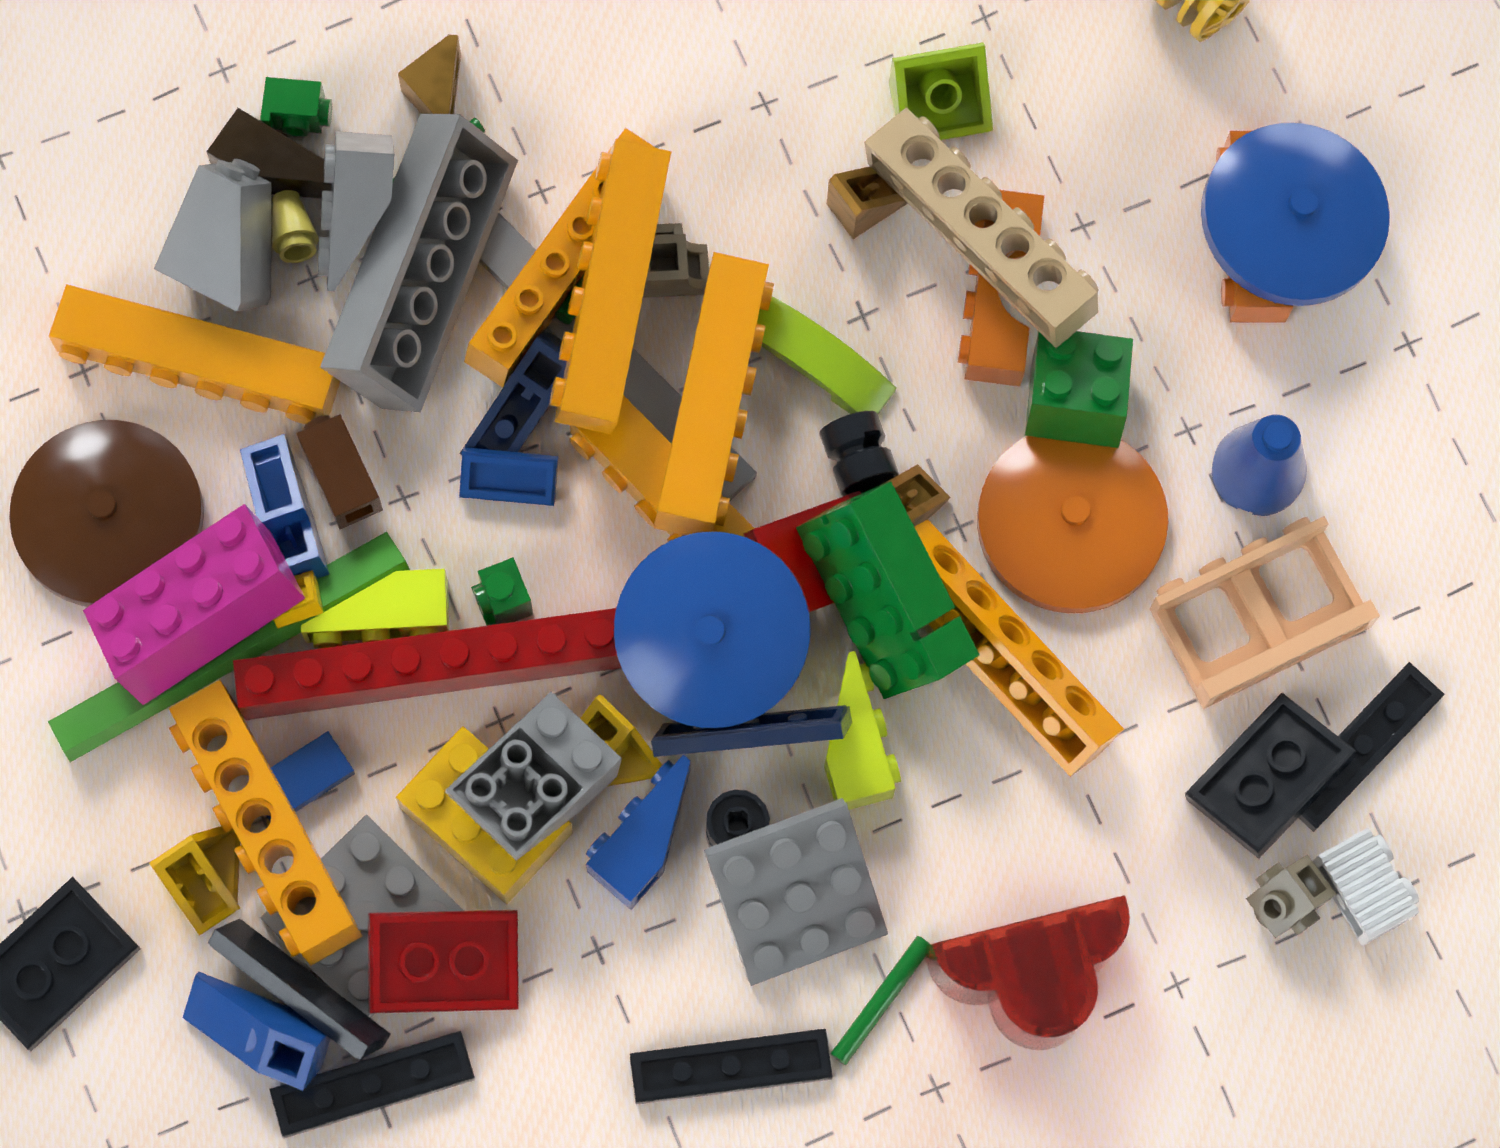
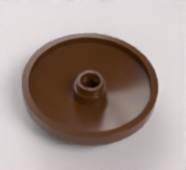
[9,420,204,607]

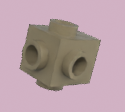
[1246,854,1337,938]

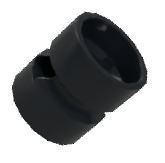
[819,411,899,496]
[706,789,770,847]

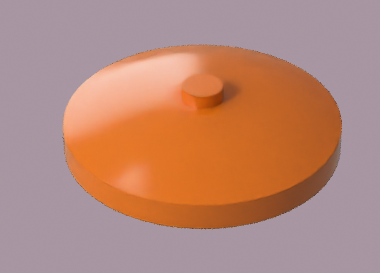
[977,436,1168,613]

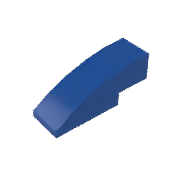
[240,434,329,579]

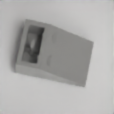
[318,131,395,292]
[445,691,622,861]

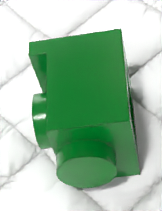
[260,77,332,137]
[471,557,533,626]

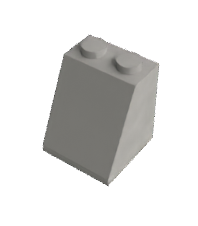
[154,158,271,312]

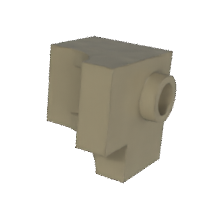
[643,223,709,298]

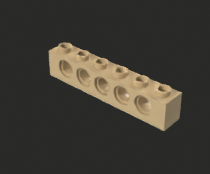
[864,107,1099,348]

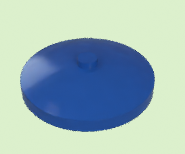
[1201,123,1390,306]
[614,532,811,728]

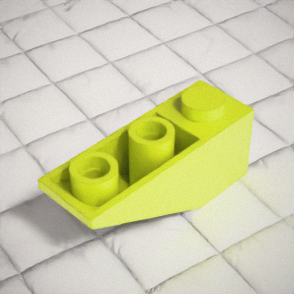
[301,568,450,649]
[824,651,901,810]

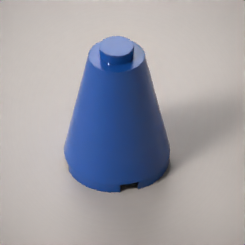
[1211,414,1307,516]

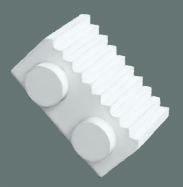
[1313,828,1419,946]

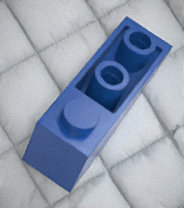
[586,754,691,910]
[182,971,331,1090]

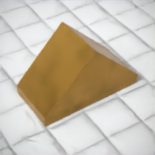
[398,34,461,114]
[826,166,908,239]
[882,464,951,526]

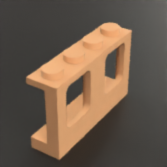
[1150,516,1380,709]

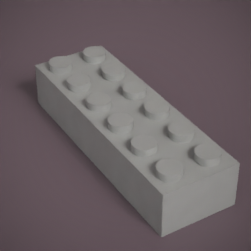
[320,114,518,412]

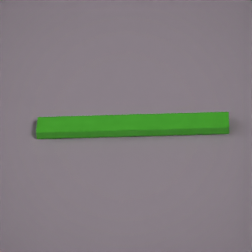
[48,531,410,762]

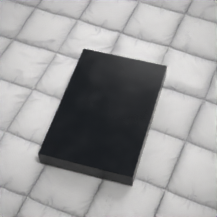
[1185,693,1356,859]
[0,877,141,1052]

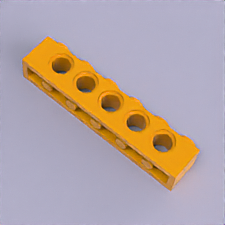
[464,127,656,388]
[914,519,1124,777]
[168,680,363,966]

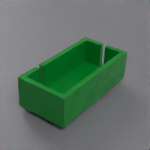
[796,481,980,699]

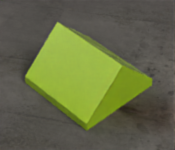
[888,42,993,140]

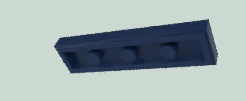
[651,705,852,757]

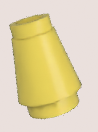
[272,190,319,263]

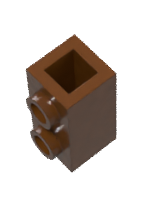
[296,414,383,530]

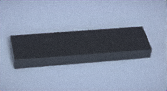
[1298,662,1445,832]
[208,919,391,1060]
[629,1028,833,1105]
[269,1031,475,1139]

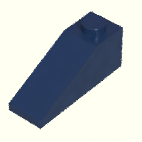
[459,330,567,455]

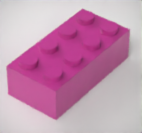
[83,504,305,705]

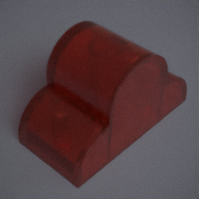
[925,895,1130,1050]

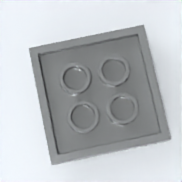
[704,798,888,986]
[260,814,464,1018]

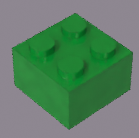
[1025,331,1133,448]

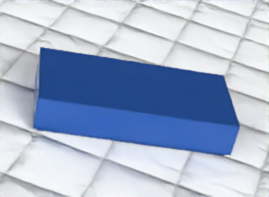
[459,447,559,506]
[245,731,356,822]

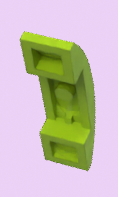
[757,296,896,414]

